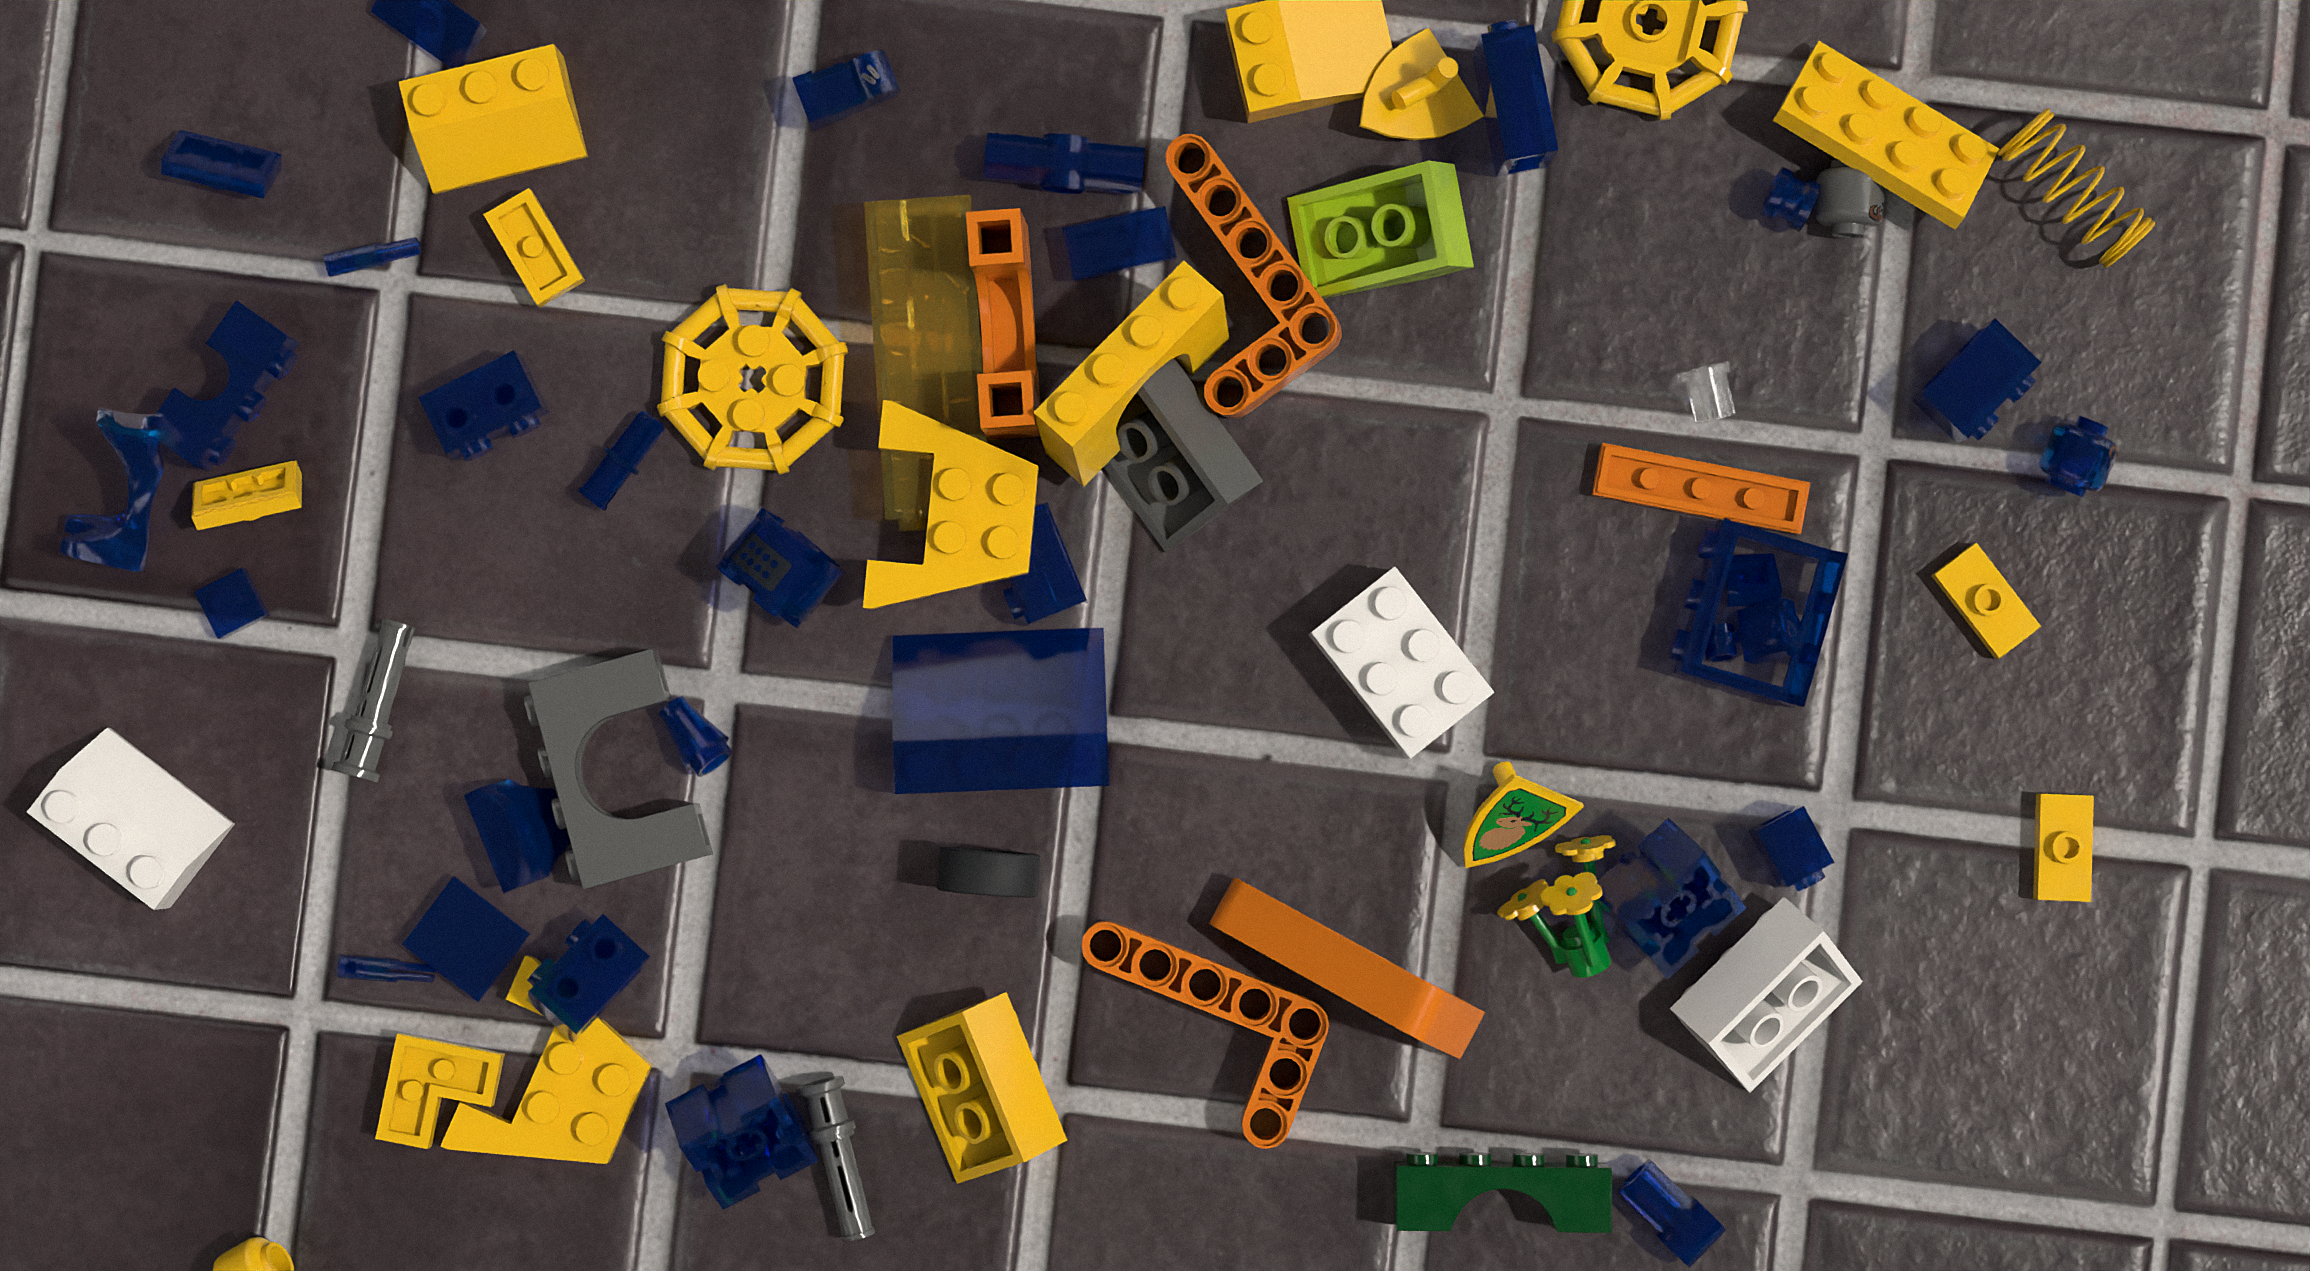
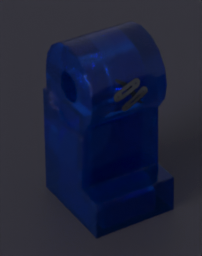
[792,50,900,132]

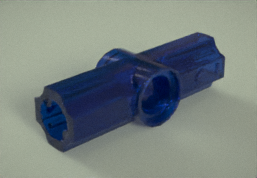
[983,133,1145,195]

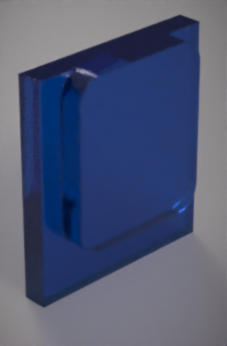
[402,876,531,1002]

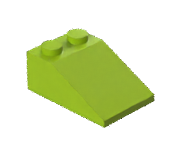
[1287,160,1474,299]

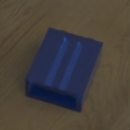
[1472,20,1559,178]

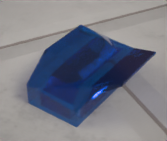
[464,779,571,894]

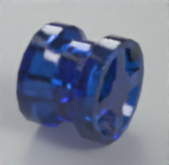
[1760,167,1821,232]

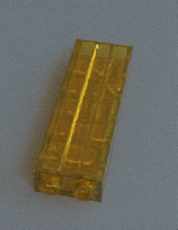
[864,195,989,532]

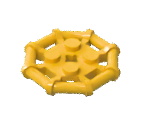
[1551,0,1748,121]
[657,284,849,475]

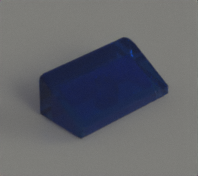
[371,0,488,69]

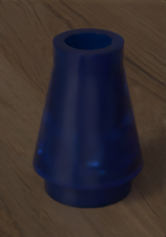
[658,696,732,777]

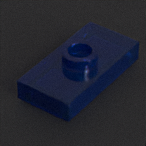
[161,130,282,199]
[1062,206,1177,282]

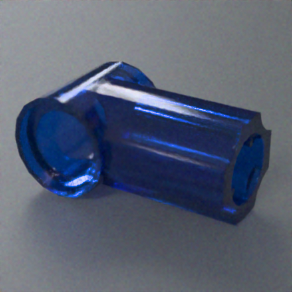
[1617,1159,1727,1268]

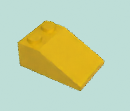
[1224,0,1393,123]

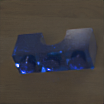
[144,300,300,471]

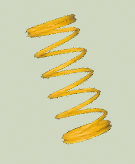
[1998,108,2155,268]

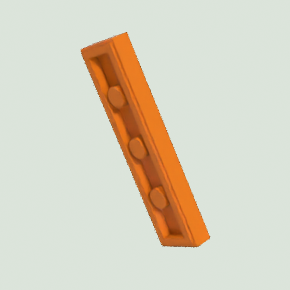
[1591,443,1810,535]

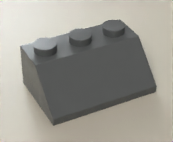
[1104,358,1263,553]

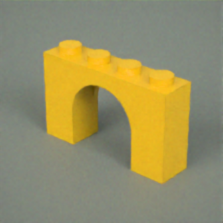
[1033,260,1229,487]

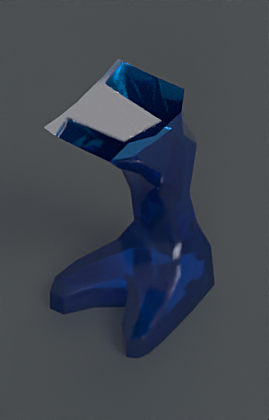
[59,407,164,572]

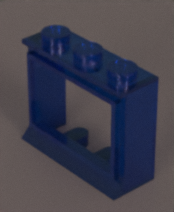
[1669,518,1849,708]

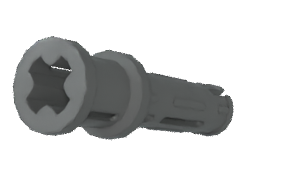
[331,618,416,782]
[797,1075,875,1242]

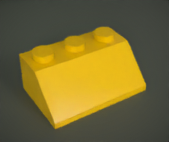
[399,44,588,194]
[897,992,1067,1184]

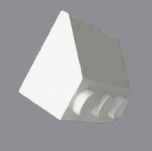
[27,728,235,910]
[1670,897,1863,1093]

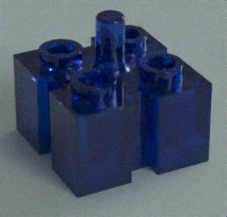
[1597,818,1746,980]
[665,1054,819,1210]

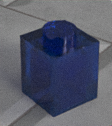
[1749,806,1835,891]

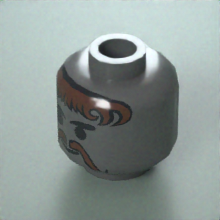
[1815,159,1885,239]

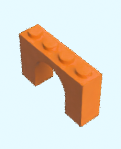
[966,208,1040,440]

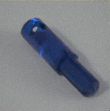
[324,237,421,277]
[337,954,436,983]

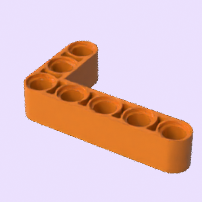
[1165,134,1342,419]
[1209,877,1486,1059]
[1081,920,1329,1149]

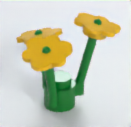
[1497,835,1616,978]

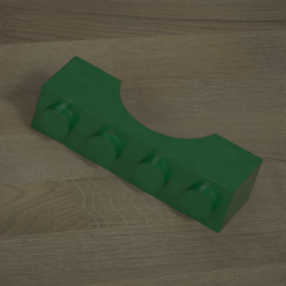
[1393,1152,1612,1233]

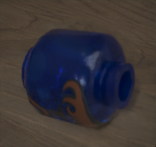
[2038,415,2119,498]

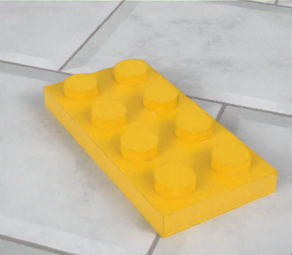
[1773,41,1999,230]

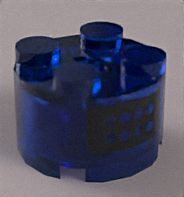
[716,506,845,628]

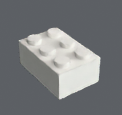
[1309,567,1495,759]

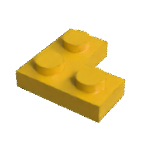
[375,1032,505,1149]

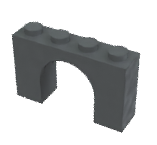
[524,649,713,889]

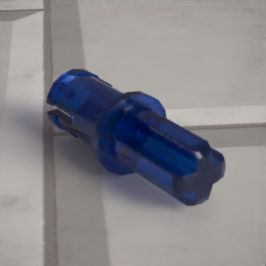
[577,411,665,511]

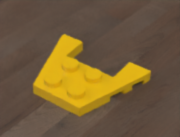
[863,400,1039,610]
[441,955,653,1164]

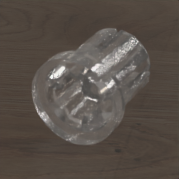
[1677,360,1736,424]

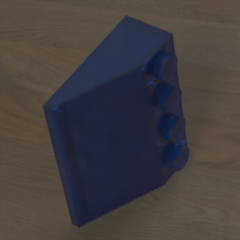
[893,628,1110,794]

